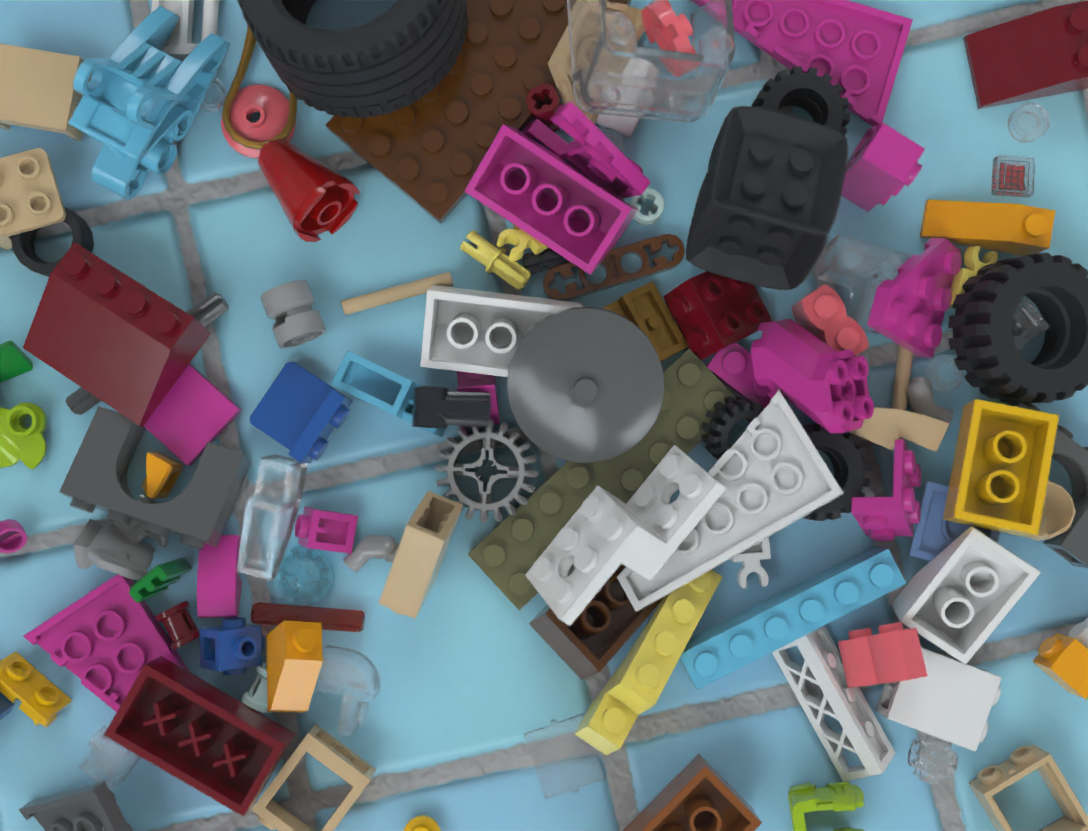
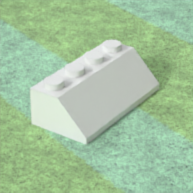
[420,285,583,377]

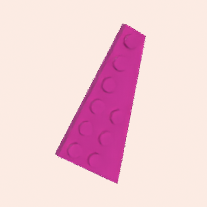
[691,0,913,127]

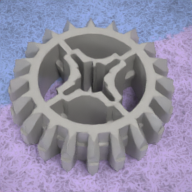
[435,420,538,523]

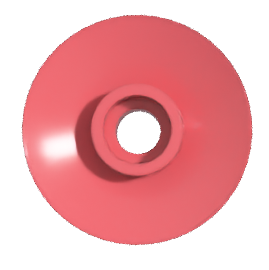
[221,85,296,158]

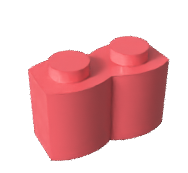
[792,284,869,356]
[838,622,928,688]

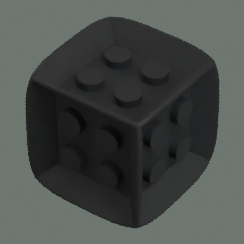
[686,106,848,290]

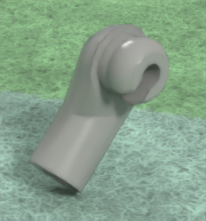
[907,377,953,424]
[343,535,399,572]

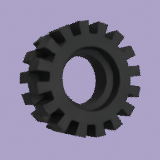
[701,395,765,460]

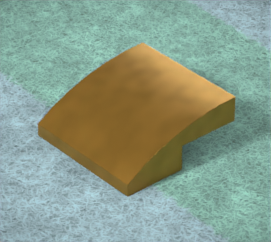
[603,281,688,362]

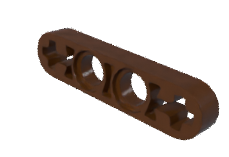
[543,234,685,301]

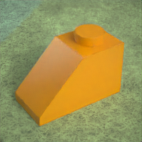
[267,620,323,713]

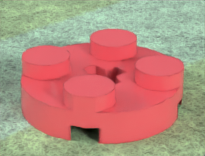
[641,0,700,76]

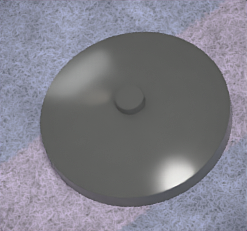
[507,307,664,463]

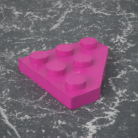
[867,238,962,359]

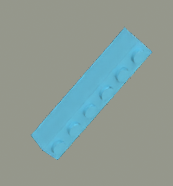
[679,545,906,690]

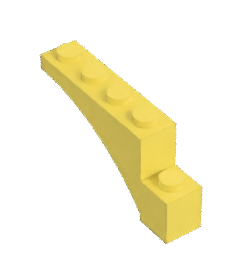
[575,570,722,756]

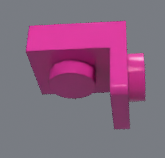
[295,506,358,554]

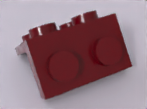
[663,271,772,361]

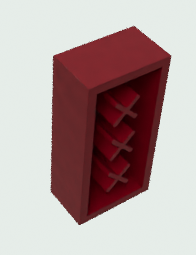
[104,656,296,817]

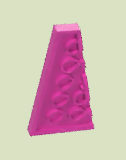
[23,574,191,712]

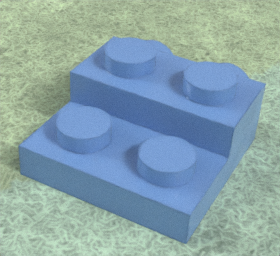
[908,481,1000,561]

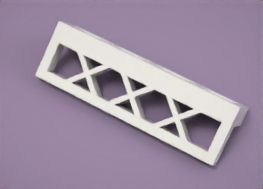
[772,625,896,782]

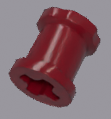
[526,84,563,132]
[155,601,200,651]

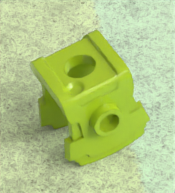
[788,781,865,831]

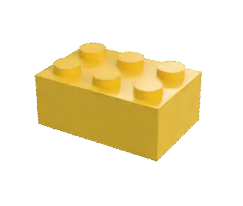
[943,399,1059,537]

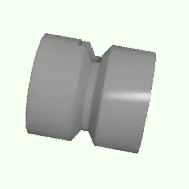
[260,280,326,348]

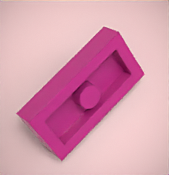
[706,342,772,408]

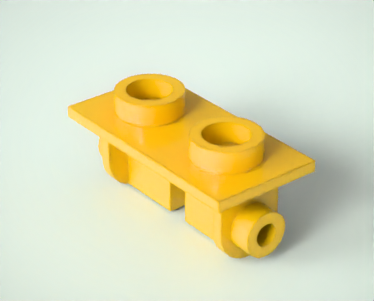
[0,651,72,728]

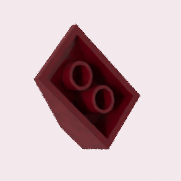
[963,1,1088,109]

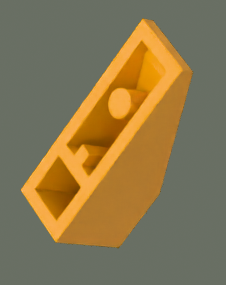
[920,200,1055,256]

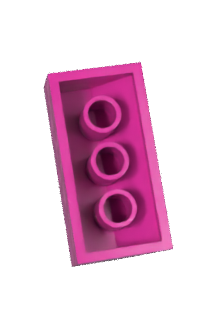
[465,124,639,275]

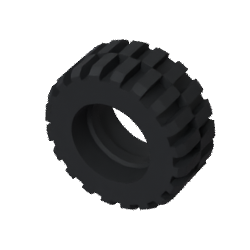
[948,253,1088,403]

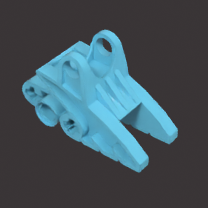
[69,6,230,200]

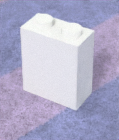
[876,646,1001,752]

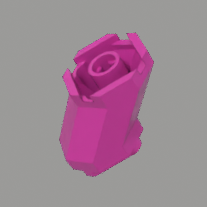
[750,319,874,433]

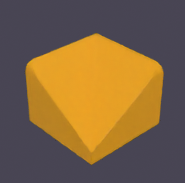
[142,452,184,499]

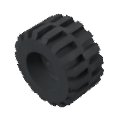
[752,67,850,136]
[802,424,871,521]

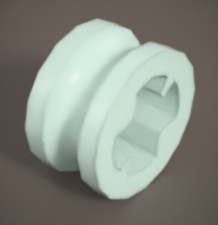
[631,188,664,226]

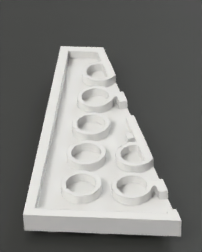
[617,390,844,612]

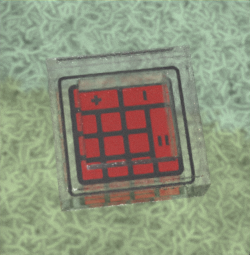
[991,155,1035,197]

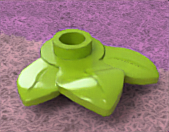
[0,402,47,469]

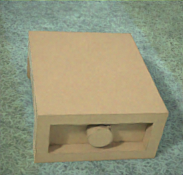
[0,43,93,141]

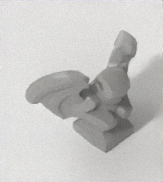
[73,494,169,581]

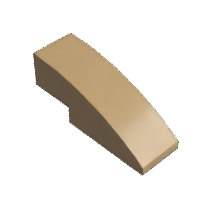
[849,406,949,452]

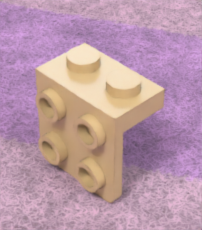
[0,148,66,250]

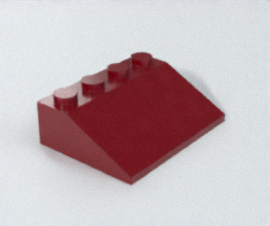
[23,242,211,427]

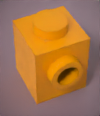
[1032,633,1088,699]

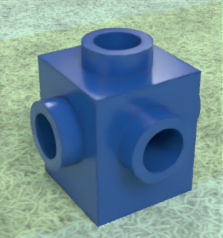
[199,617,264,676]

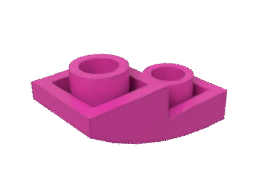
[197,535,243,618]

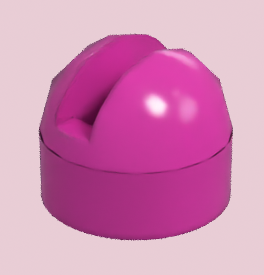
[0,519,27,553]

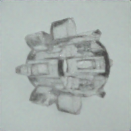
[908,734,958,786]

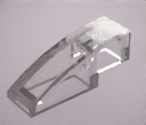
[237,454,308,581]

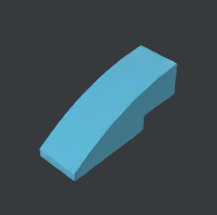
[331,351,446,437]

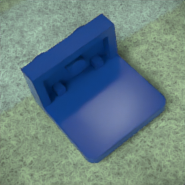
[250,361,353,463]

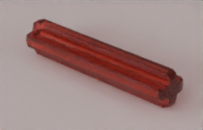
[250,602,365,632]

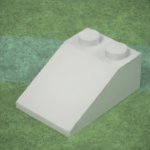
[891,526,1041,665]

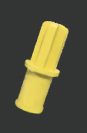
[460,230,531,290]

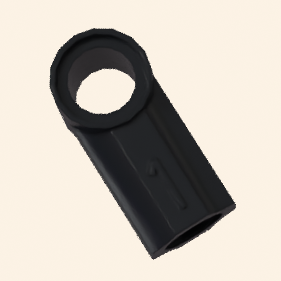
[412,386,491,428]

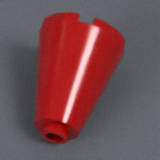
[258,139,359,242]

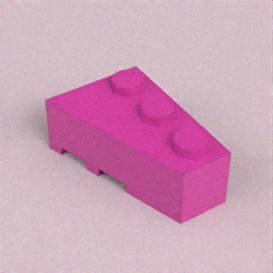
[841,123,925,212]

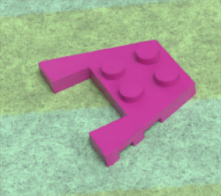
[522,101,650,198]

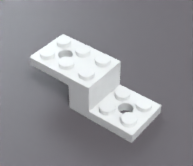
[525,445,726,625]

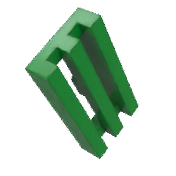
[128,558,192,603]

